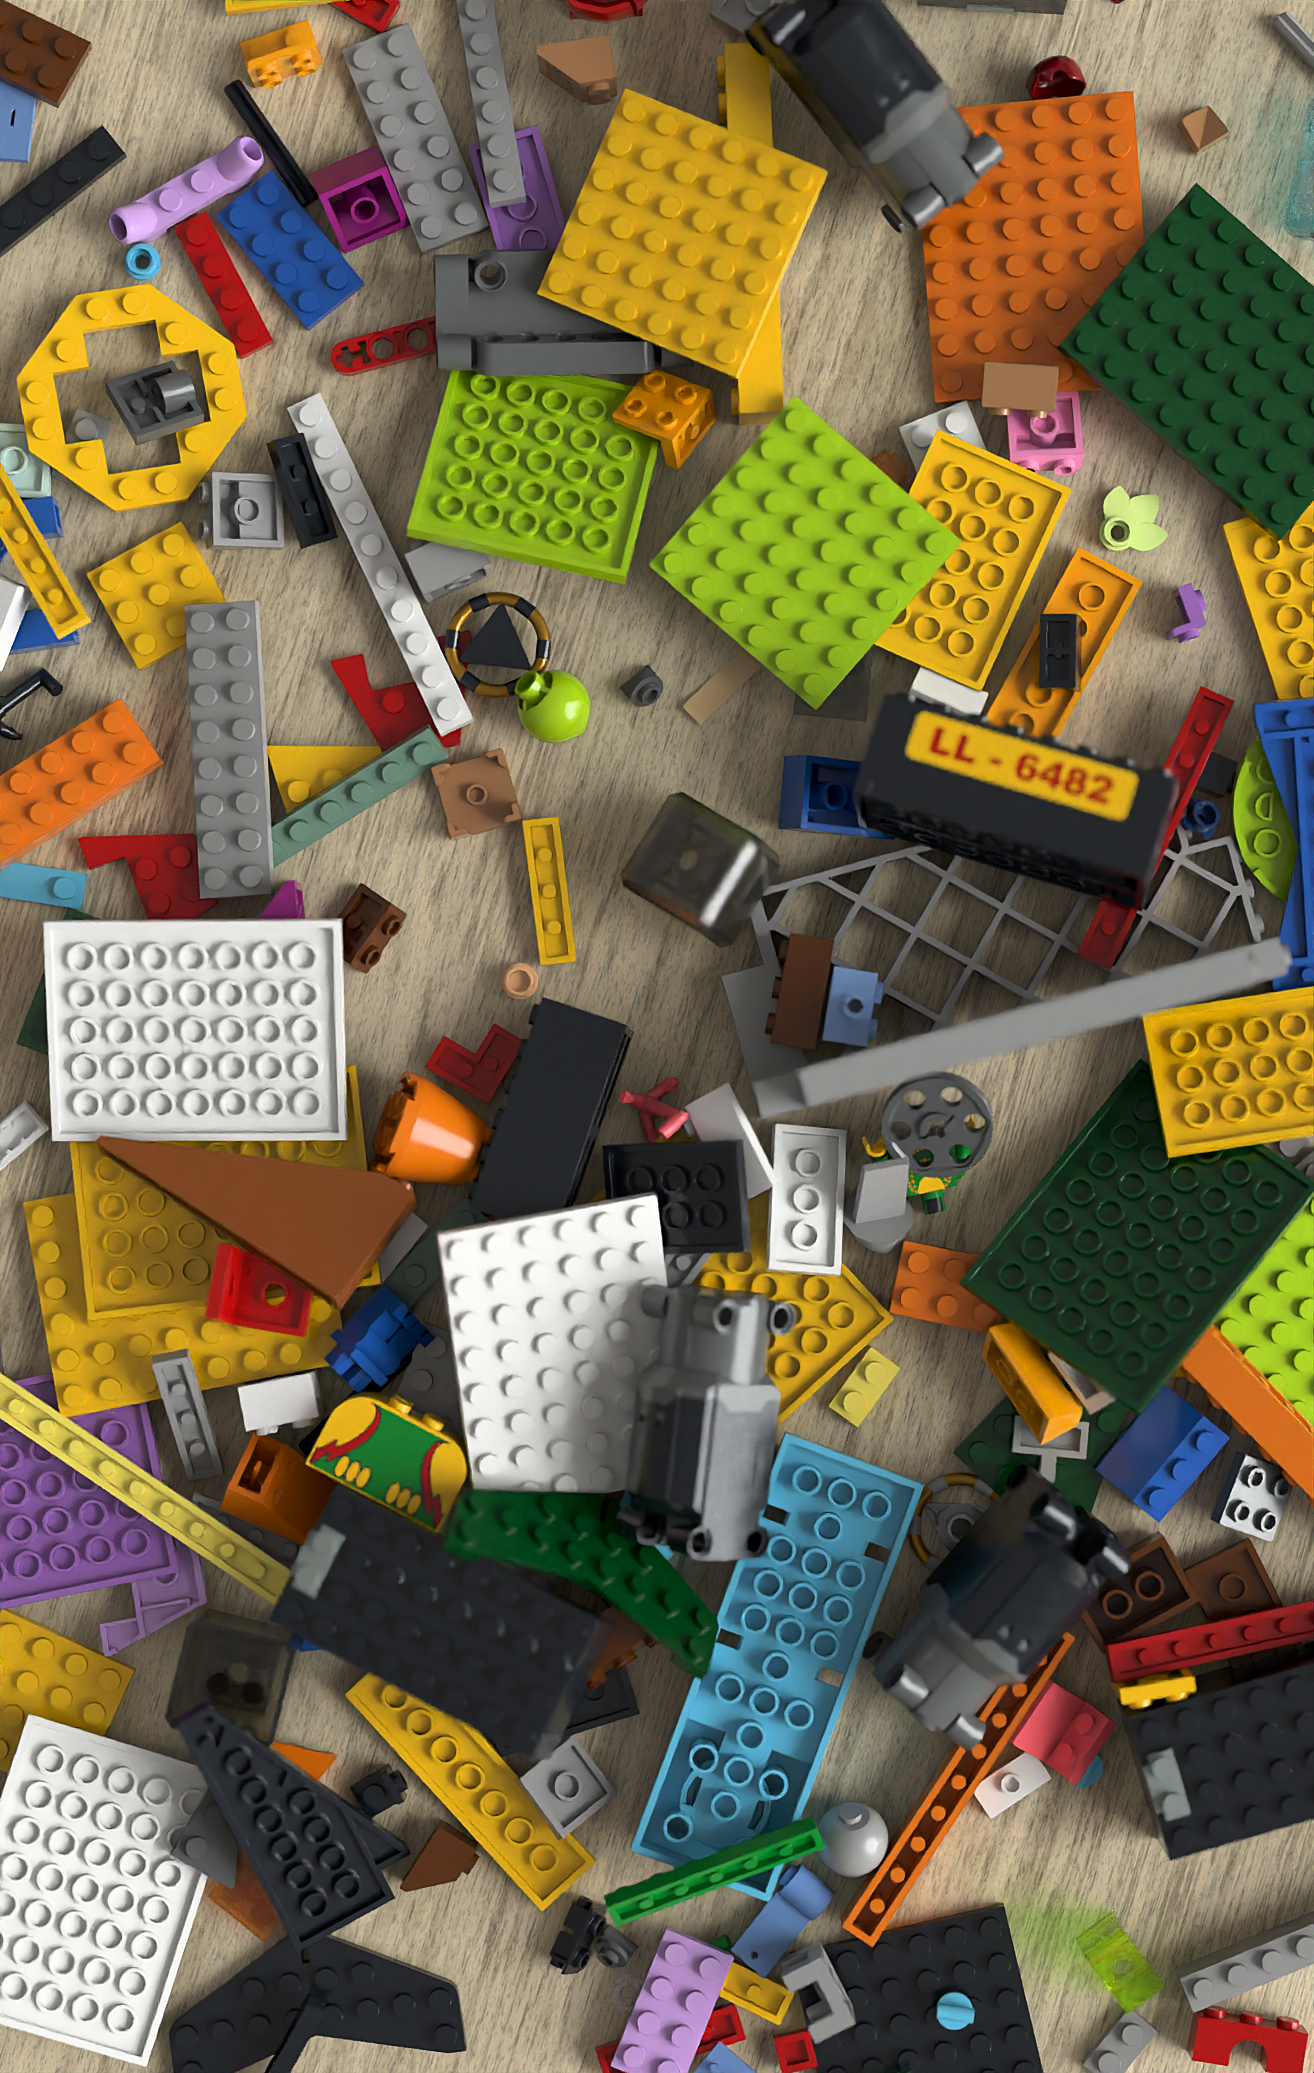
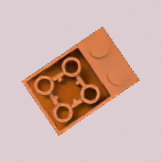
[220,1431,338,1545]

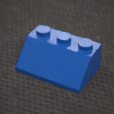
[1093,1385,1230,1523]

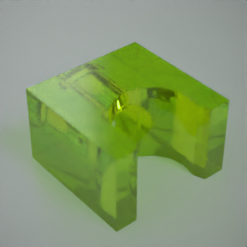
[1076,1911,1165,2015]

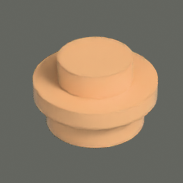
[502,963,538,1000]

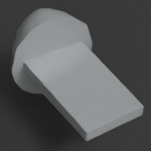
[843,1157,913,1254]

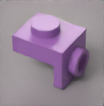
[1166,583,1207,643]

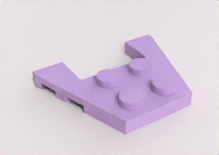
[99,1537,209,1657]

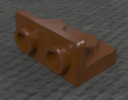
[337,883,407,974]

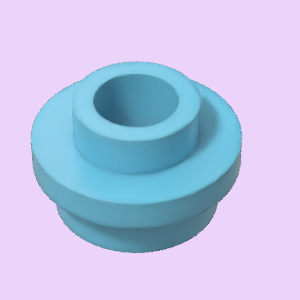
[124,243,161,281]

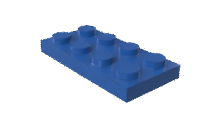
[215,170,365,331]

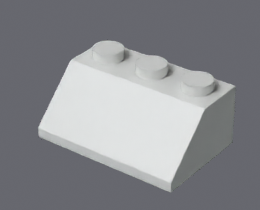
[681,1083,779,1200]

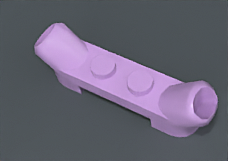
[108,135,264,245]

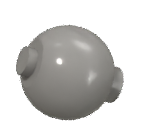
[817,1802,889,1880]

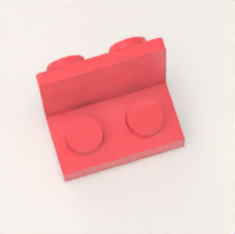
[1009,1680,1117,1785]

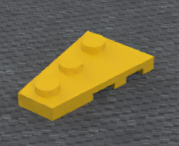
[267,746,383,813]

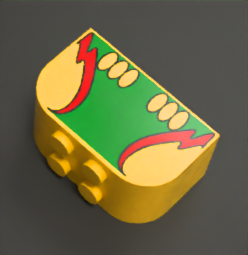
[305,1391,469,1533]

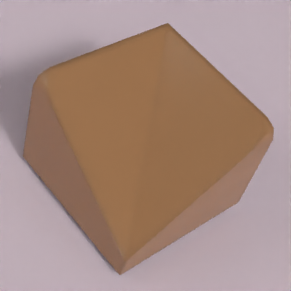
[1177,106,1230,157]

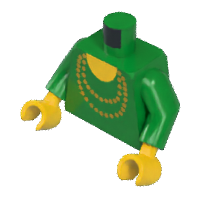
[862,1114,976,1215]

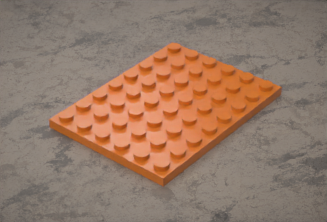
[922,91,1145,405]

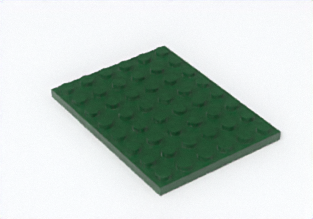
[1056,183,1314,542]
[960,1059,1314,1417]

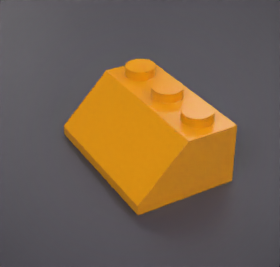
[981,1323,1082,1446]

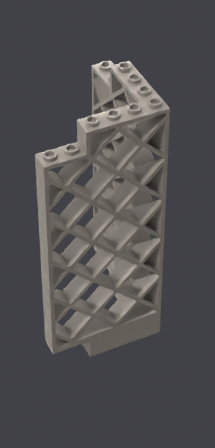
[721,818,1291,1119]

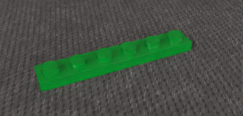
[603,1816,825,1927]

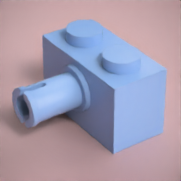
[821,966,884,1047]

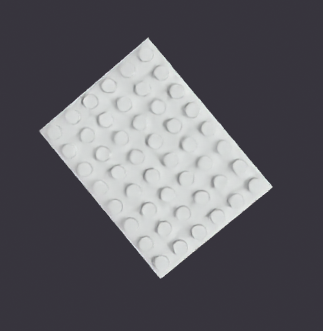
[43,918,348,1141]
[436,1192,668,1493]
[0,1713,208,2067]

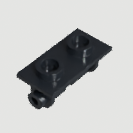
[549,1895,607,1975]

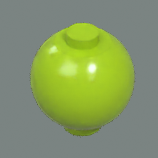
[515,670,591,743]

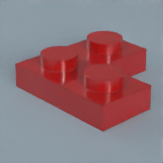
[425,1023,522,1104]

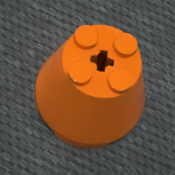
[368,1070,492,1186]

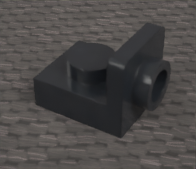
[350,1764,408,1818]

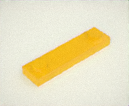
[522,816,577,966]

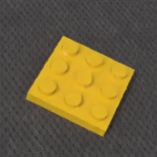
[86,521,227,671]

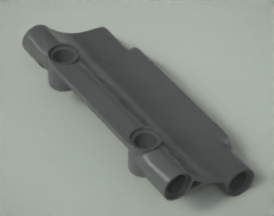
[433,249,695,376]

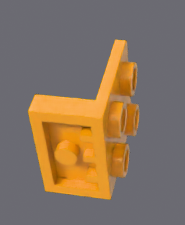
[239,20,323,89]
[612,368,717,470]

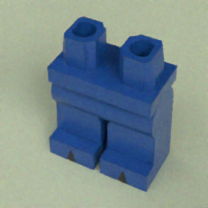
[324,1284,435,1394]

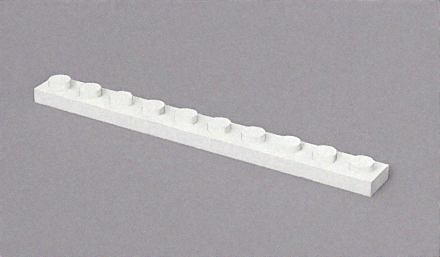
[287,393,474,737]

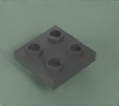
[106,360,204,445]
[1210,1451,1293,1542]

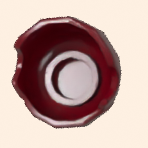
[1026,55,1087,100]

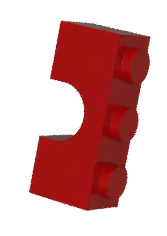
[1187,2005,1308,2073]

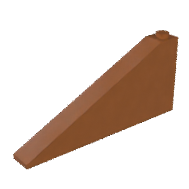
[96,1136,417,1311]

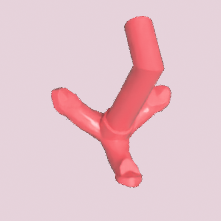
[619,1077,689,1143]

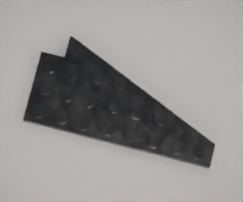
[173,1701,411,1952]

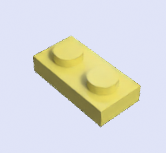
[828,1346,901,1427]

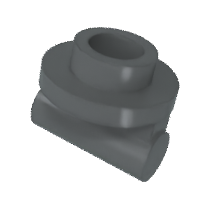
[620,664,663,707]
[594,1924,638,1968]

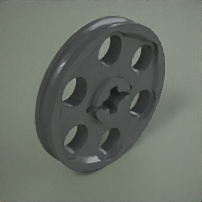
[881,1071,993,1178]

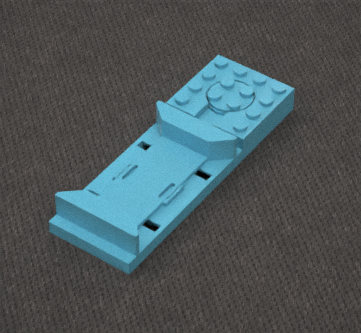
[630,1431,924,1902]

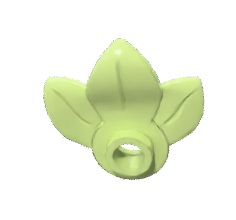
[1099,486,1168,552]

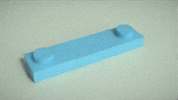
[0,862,88,910]

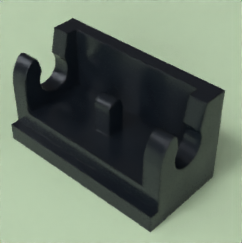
[1039,614,1082,692]

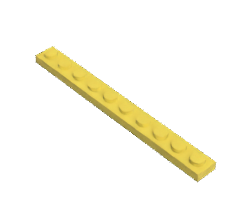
[0,1372,291,1605]

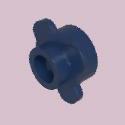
[1181,797,1219,839]

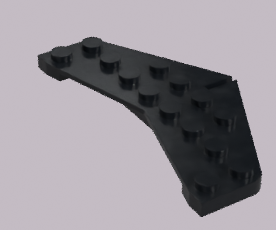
[169,1934,467,2073]

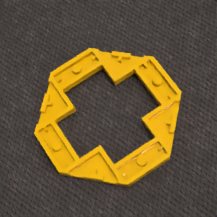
[16,284,247,513]

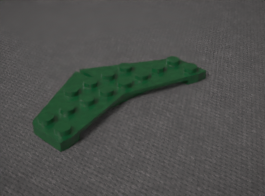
[440,1489,719,1680]

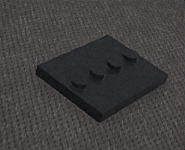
[602,1139,751,1254]

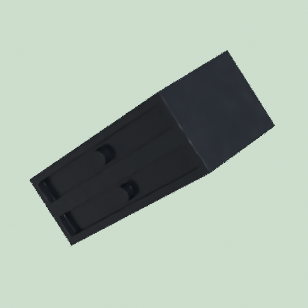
[468,997,634,1219]

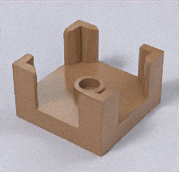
[431,748,523,841]

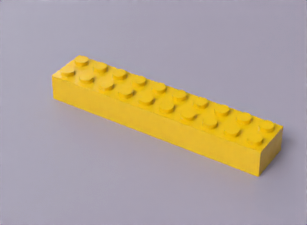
[717,43,784,426]

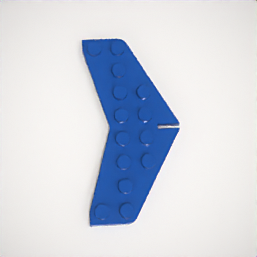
[1252,697,1314,993]

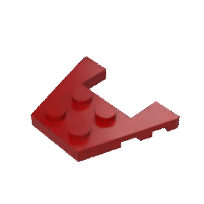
[331,630,471,752]
[78,834,219,920]

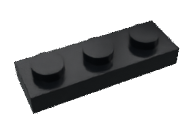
[266,433,338,549]

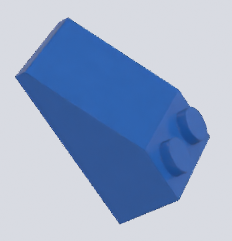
[778,755,895,840]

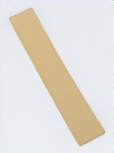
[682,647,763,725]

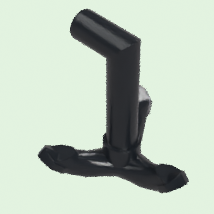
[0,668,63,740]

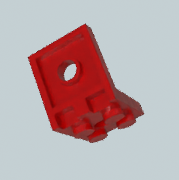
[204,1243,314,1338]

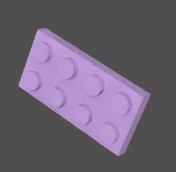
[611,1926,734,2073]

